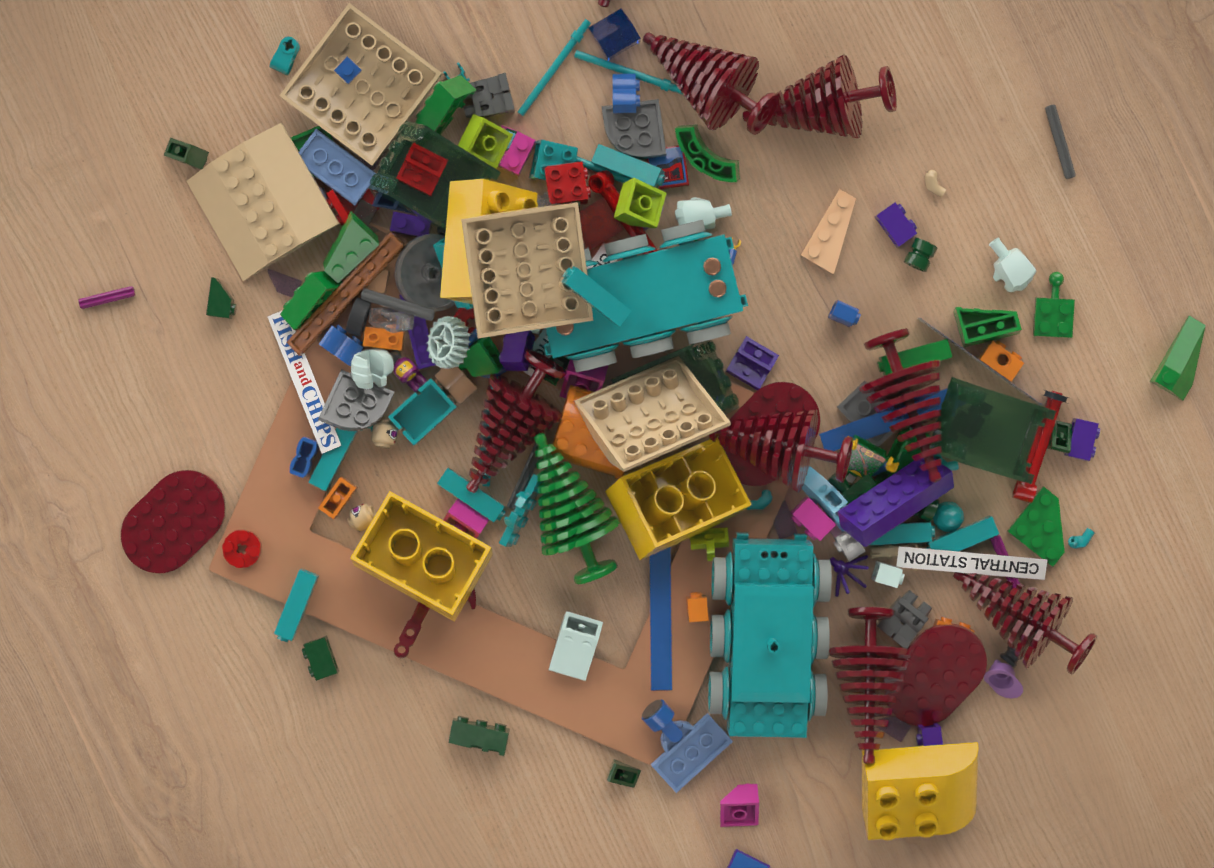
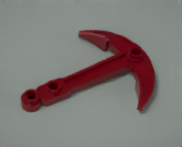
[394,588,476,659]

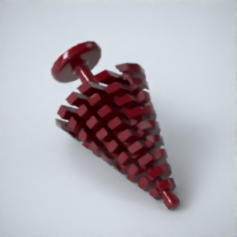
[643,32,779,135]
[742,54,897,139]
[859,328,942,482]
[466,349,567,493]
[709,409,853,493]
[953,572,1097,675]
[829,607,913,765]

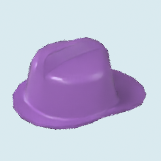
[984,660,1023,698]

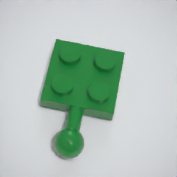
[1033,272,1075,338]

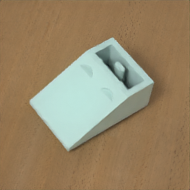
[548,611,603,681]

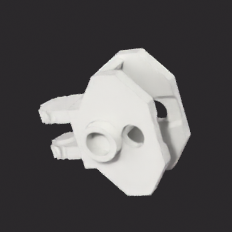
[830,525,866,562]

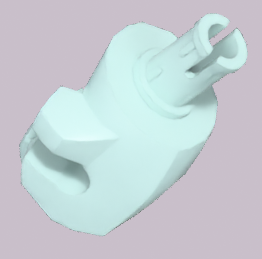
[675,197,732,230]
[989,237,1036,292]
[351,348,401,389]

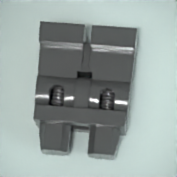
[464,73,515,118]
[877,590,932,649]

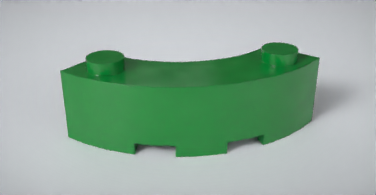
[675,124,740,182]

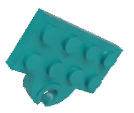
[499,474,544,547]

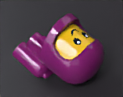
[393,357,427,392]

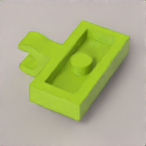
[690,527,729,561]

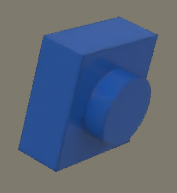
[334,56,362,84]

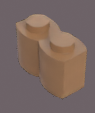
[435,367,478,404]

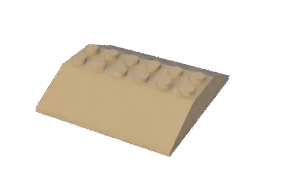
[279,3,442,166]
[186,123,339,281]
[461,203,593,338]
[574,356,731,472]

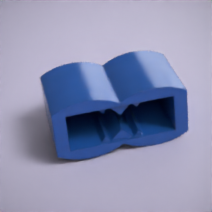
[612,74,640,113]
[828,300,861,327]
[319,325,364,366]
[290,437,319,478]

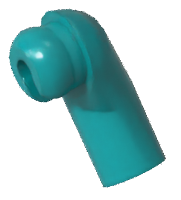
[933,454,959,471]
[747,490,773,510]
[1068,528,1095,549]

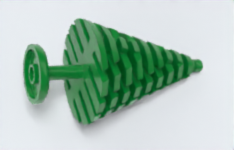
[534,433,621,585]

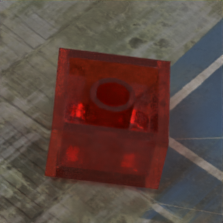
[579,197,623,251]

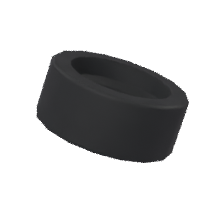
[346,297,372,337]

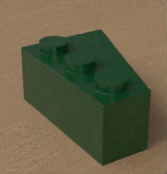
[448,716,510,756]

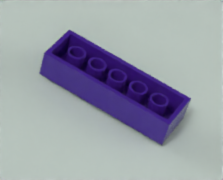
[838,458,954,547]

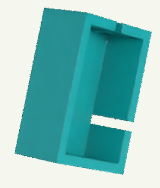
[388,378,458,445]

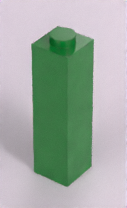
[877,339,952,376]

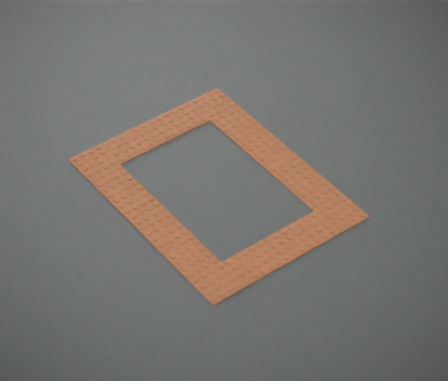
[209,220,792,765]

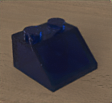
[588,9,641,61]

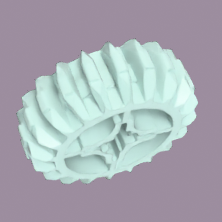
[427,316,471,369]

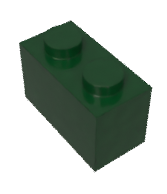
[302,635,339,681]

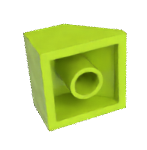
[456,114,513,169]
[614,178,666,228]

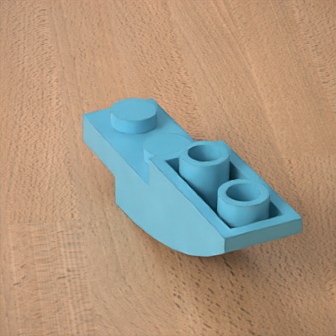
[802,466,848,532]

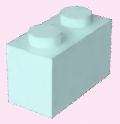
[871,561,905,588]

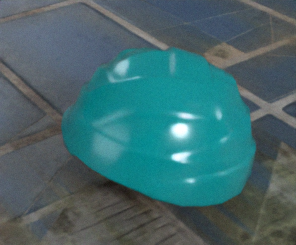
[933,501,964,532]

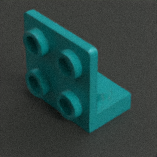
[529,139,578,180]

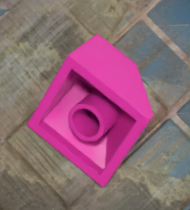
[720,783,759,827]

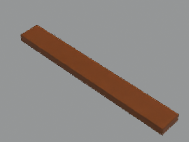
[286,232,405,356]

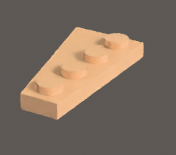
[800,189,856,275]

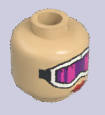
[371,420,398,449]
[347,503,376,532]

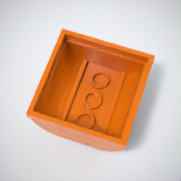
[551,385,624,479]

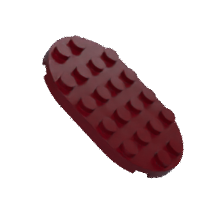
[718,382,820,486]
[121,470,225,574]
[884,624,987,726]

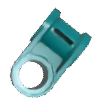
[269,36,300,75]

